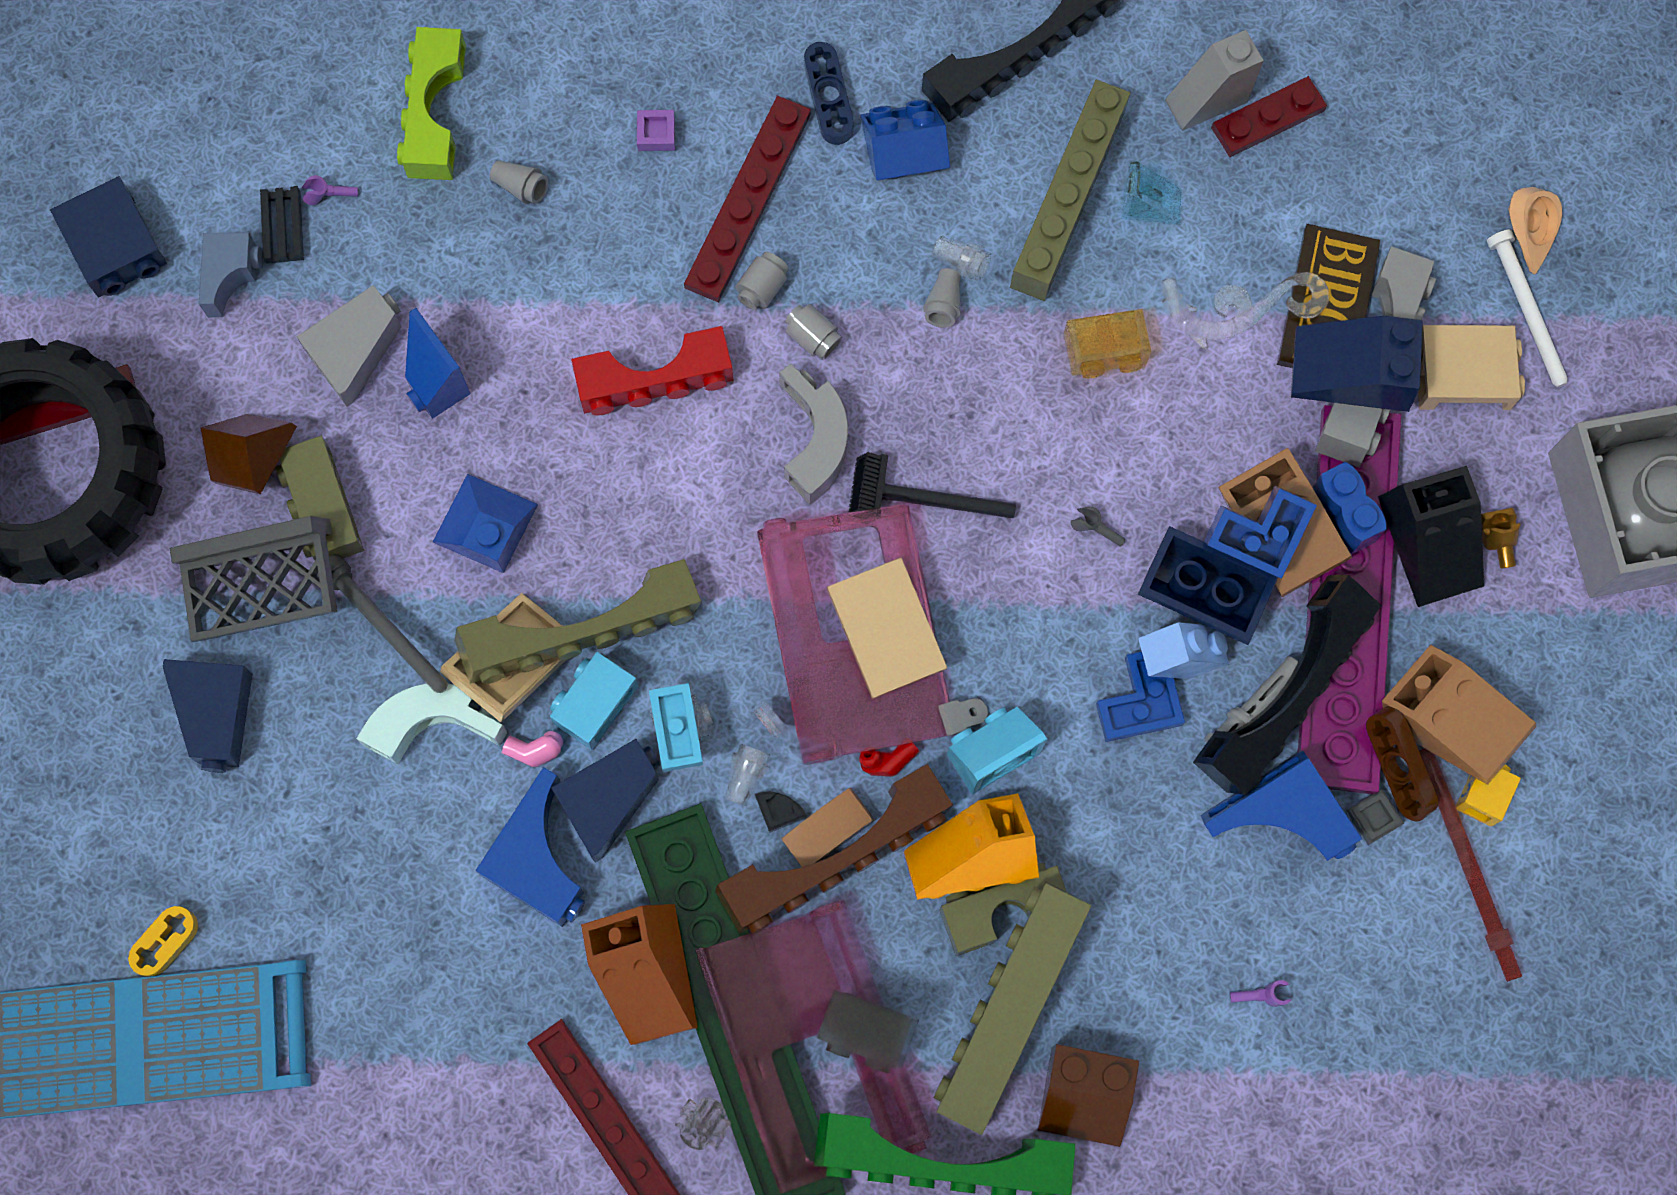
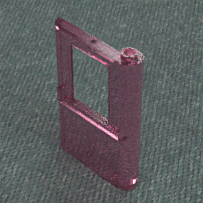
[695,900,932,1194]

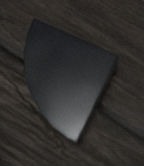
[755,791,807,833]

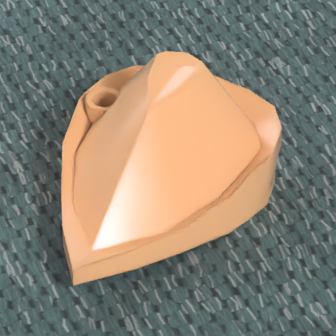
[1508,187,1562,274]

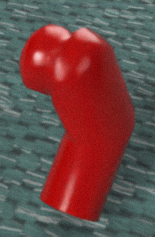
[859,738,920,777]

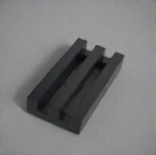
[260,186,304,264]

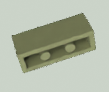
[275,435,365,560]

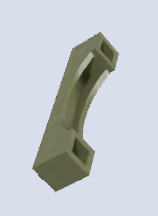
[454,559,701,684]

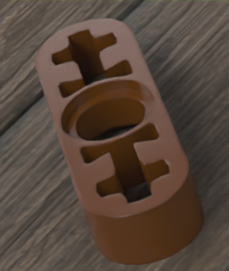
[1366,707,1438,822]

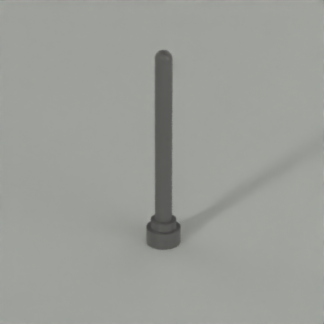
[317,554,448,693]

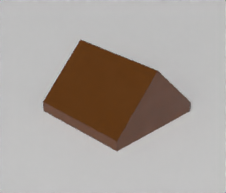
[200,414,297,494]

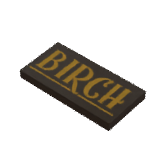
[1277,224,1380,368]

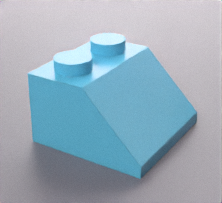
[947,707,1047,795]

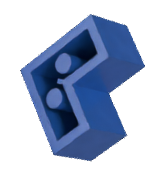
[1204,485,1317,579]

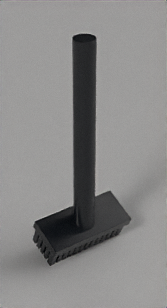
[848,452,1016,524]

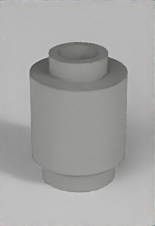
[735,252,789,310]
[785,304,843,360]

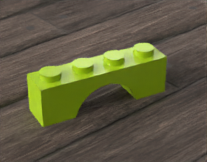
[397,27,466,180]

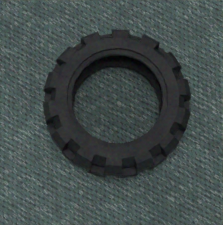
[0,338,166,585]

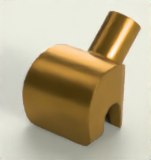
[1481,508,1521,568]

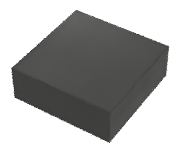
[1346,789,1404,845]

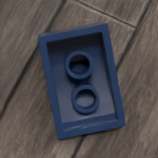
[1291,315,1423,412]

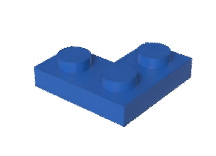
[1096,652,1185,742]

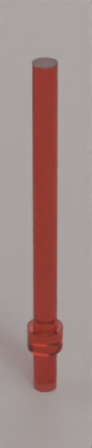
[1419,748,1523,982]

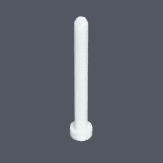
[1487,229,1568,388]

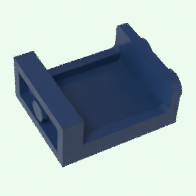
[50,176,167,298]

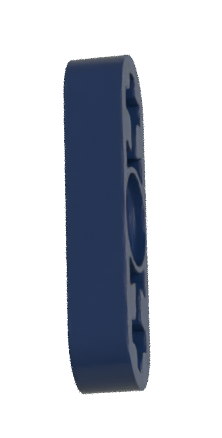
[804,42,854,145]

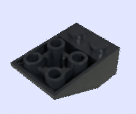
[1378,466,1484,607]

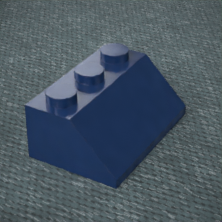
[1138,526,1278,645]

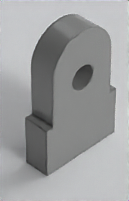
[938,698,988,736]

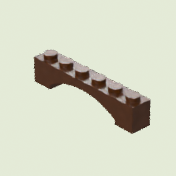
[715,763,953,934]

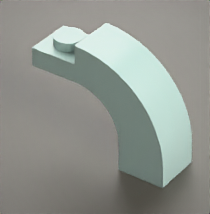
[356,683,507,764]

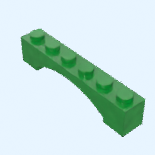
[814,1113,1076,1195]

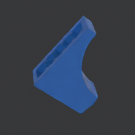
[1200,751,1362,861]
[475,767,585,927]

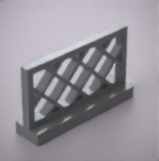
[170,516,337,642]

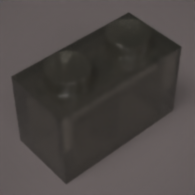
[817,990,919,1073]

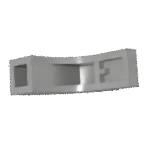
[779,363,848,505]

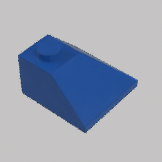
[405,308,471,419]
[433,474,538,573]

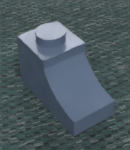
[198,232,263,318]

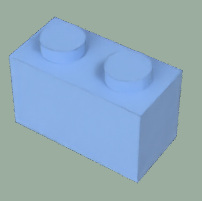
[1138,622,1229,679]

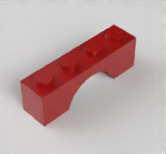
[571,326,734,416]

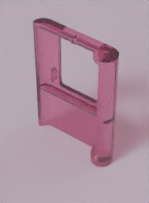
[757,505,957,765]

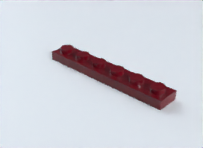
[684,95,811,303]

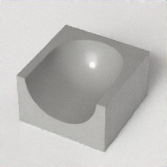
[1548,405,1677,598]

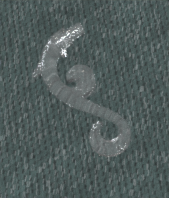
[1161,272,1330,349]

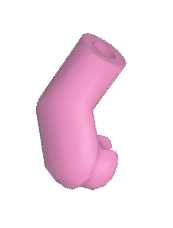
[502,731,563,767]

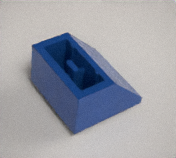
[860,100,950,180]

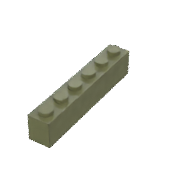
[1010,79,1131,301]
[933,881,1092,1135]

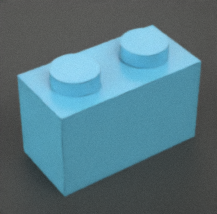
[550,652,639,751]

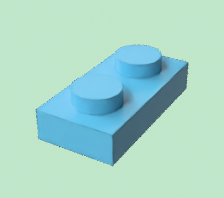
[649,683,703,772]

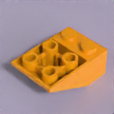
[904,793,1039,900]

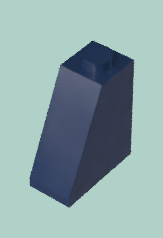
[163,659,253,773]
[552,739,661,863]

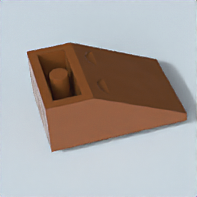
[581,904,698,1045]

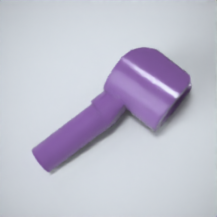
[302,175,358,205]
[1230,980,1291,1007]

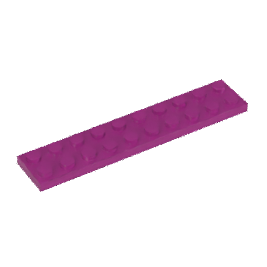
[1297,405,1401,795]

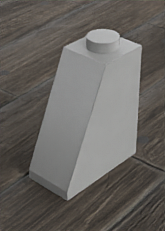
[1165,30,1264,131]
[296,285,401,407]

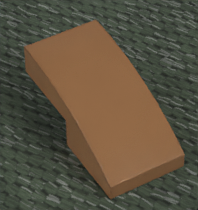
[781,788,875,867]

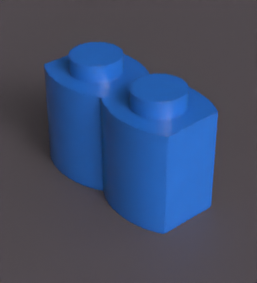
[1312,462,1386,555]

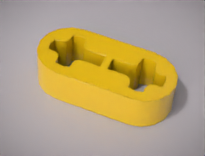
[128,906,198,977]

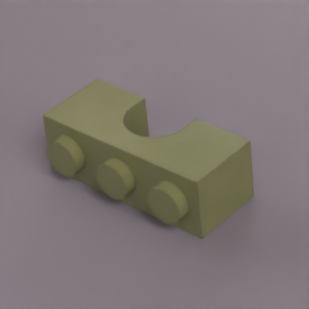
[939,863,1067,957]

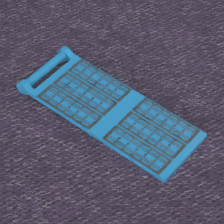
[0,960,311,1119]

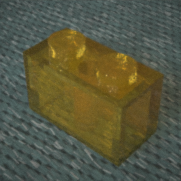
[1063,309,1152,379]

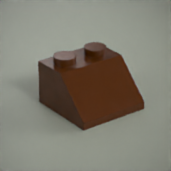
[1038,1044,1139,1147]

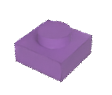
[637,110,675,151]

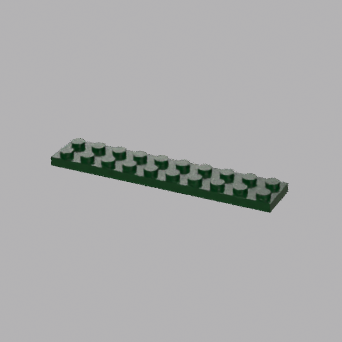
[625,803,846,1195]

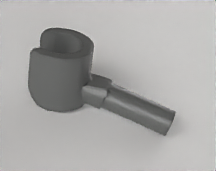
[1070,507,1125,547]

